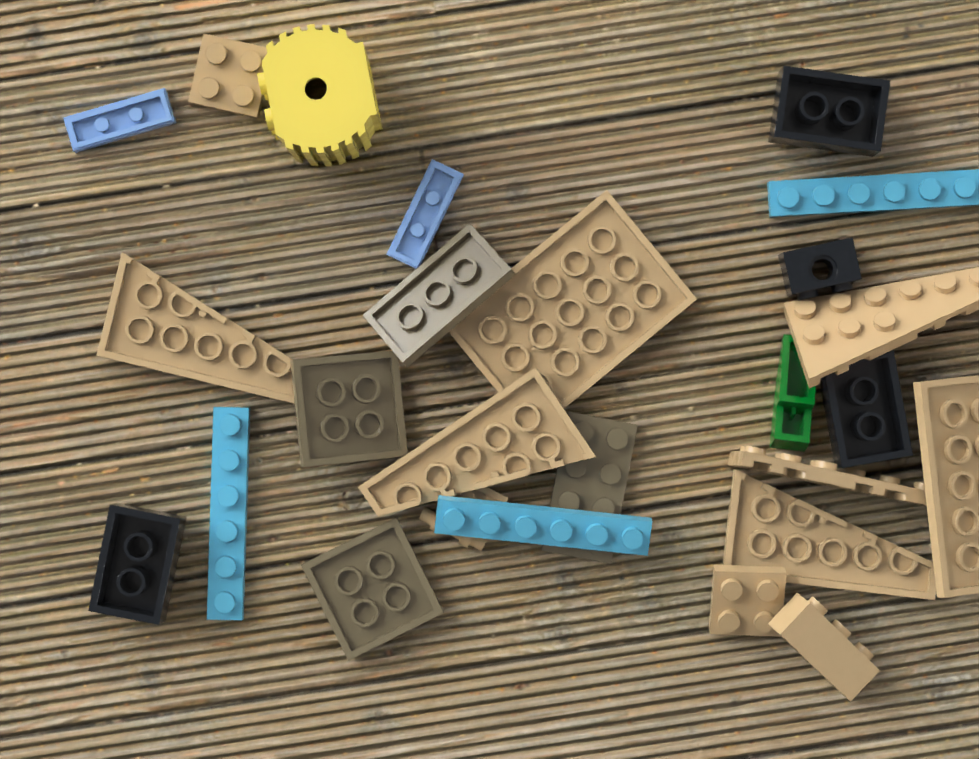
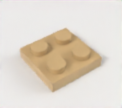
[188,33,267,119]
[709,565,787,637]

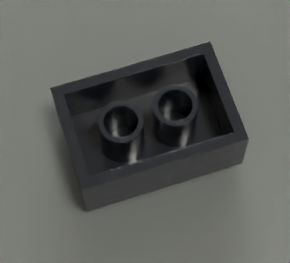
[768,66,890,157]
[820,349,913,468]
[88,503,187,625]

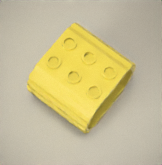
[257,24,383,167]

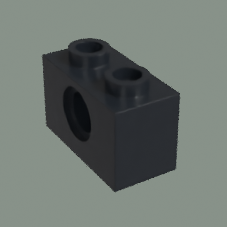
[778,237,862,301]

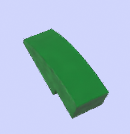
[770,334,816,452]

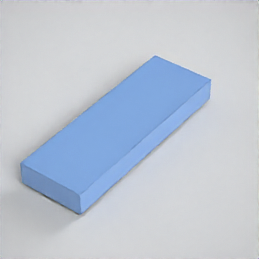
[63,88,176,153]
[386,159,464,269]

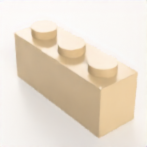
[768,593,880,702]

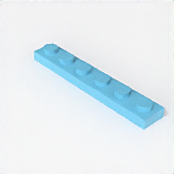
[767,169,979,218]
[207,407,250,621]
[434,495,652,556]

